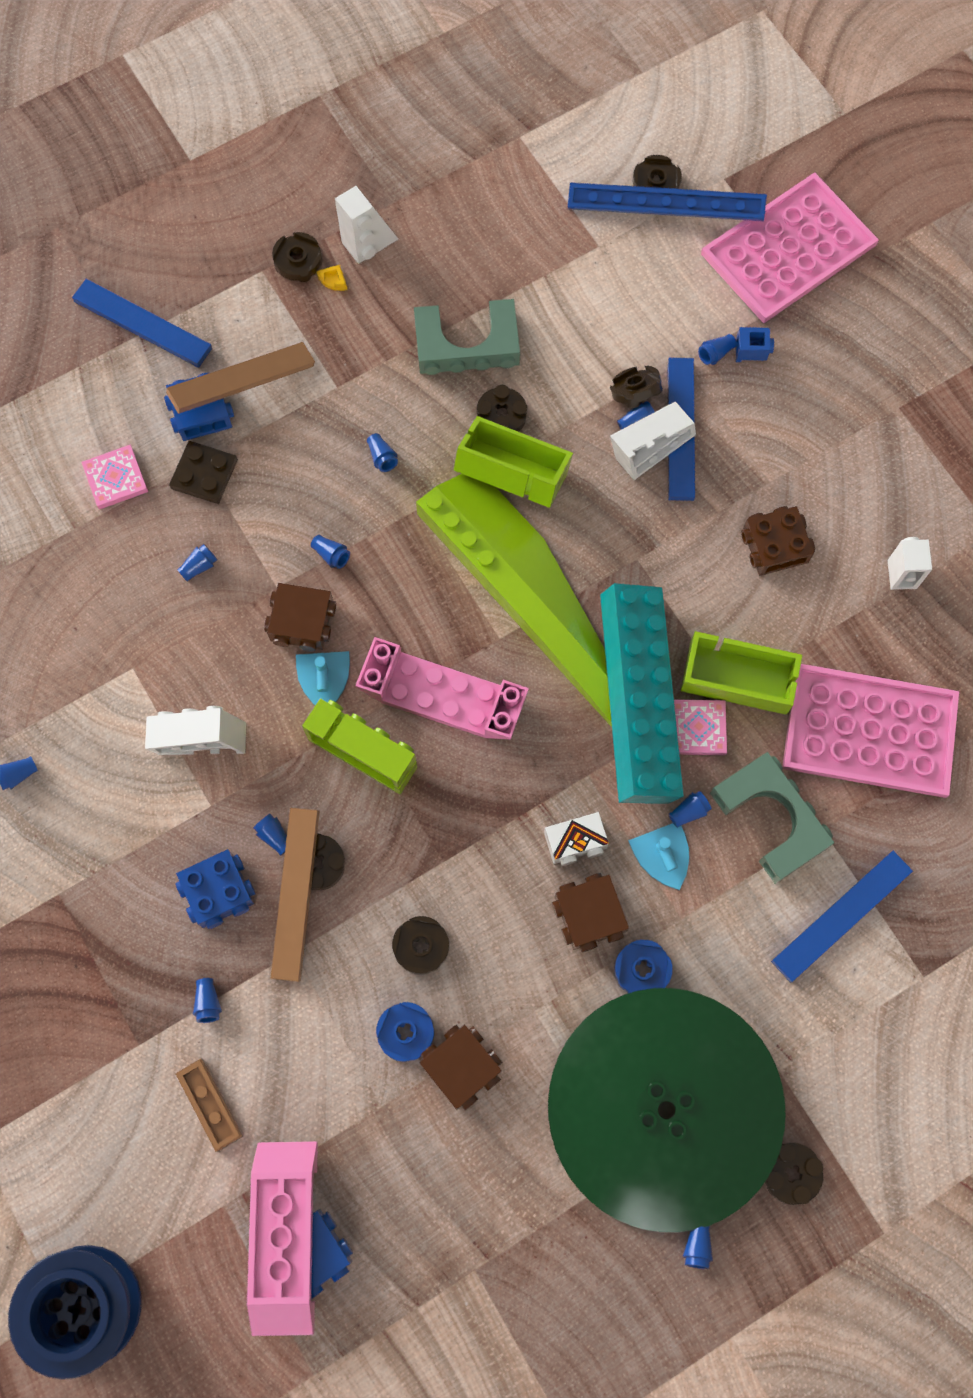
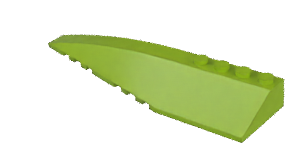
[416,474,612,727]

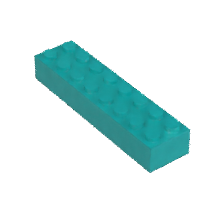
[600,583,684,804]

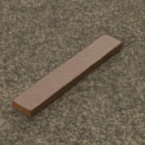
[166,342,315,414]
[270,808,320,982]

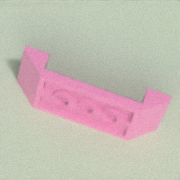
[356,637,529,740]
[247,1141,318,1336]

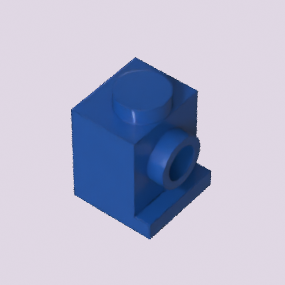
[735,327,774,363]

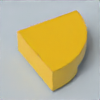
[316,265,347,291]

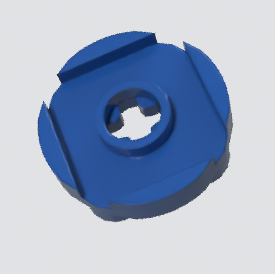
[614,940,673,993]
[376,1002,434,1062]

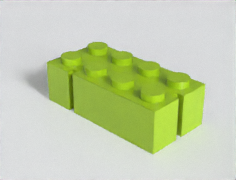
[454,416,573,508]
[680,631,802,715]
[302,698,418,795]

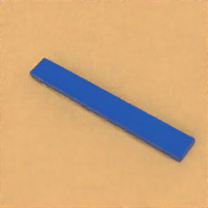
[568,182,767,221]

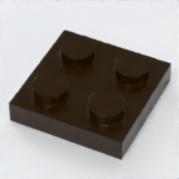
[169,440,238,504]

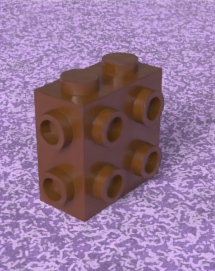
[741,506,815,576]
[264,583,336,651]
[552,873,629,953]
[419,1024,503,1110]

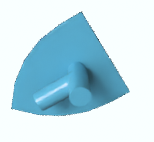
[296,651,350,705]
[628,823,689,890]

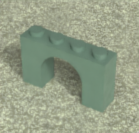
[414,299,520,375]
[710,752,835,884]

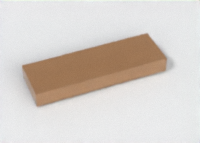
[175,1058,243,1152]

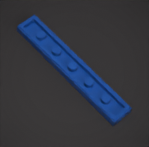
[72,279,212,368]
[668,358,695,501]
[771,850,913,983]

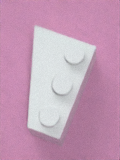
[335,186,398,264]
[610,402,696,480]
[145,706,246,755]

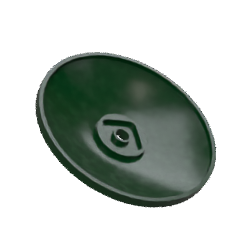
[548,988,786,1232]

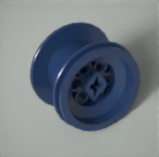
[8,1245,142,1380]

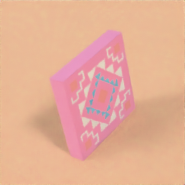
[81,445,148,510]
[674,700,727,755]

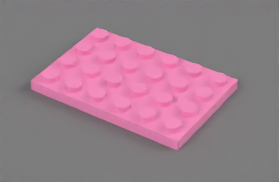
[701,173,879,323]
[782,664,959,798]

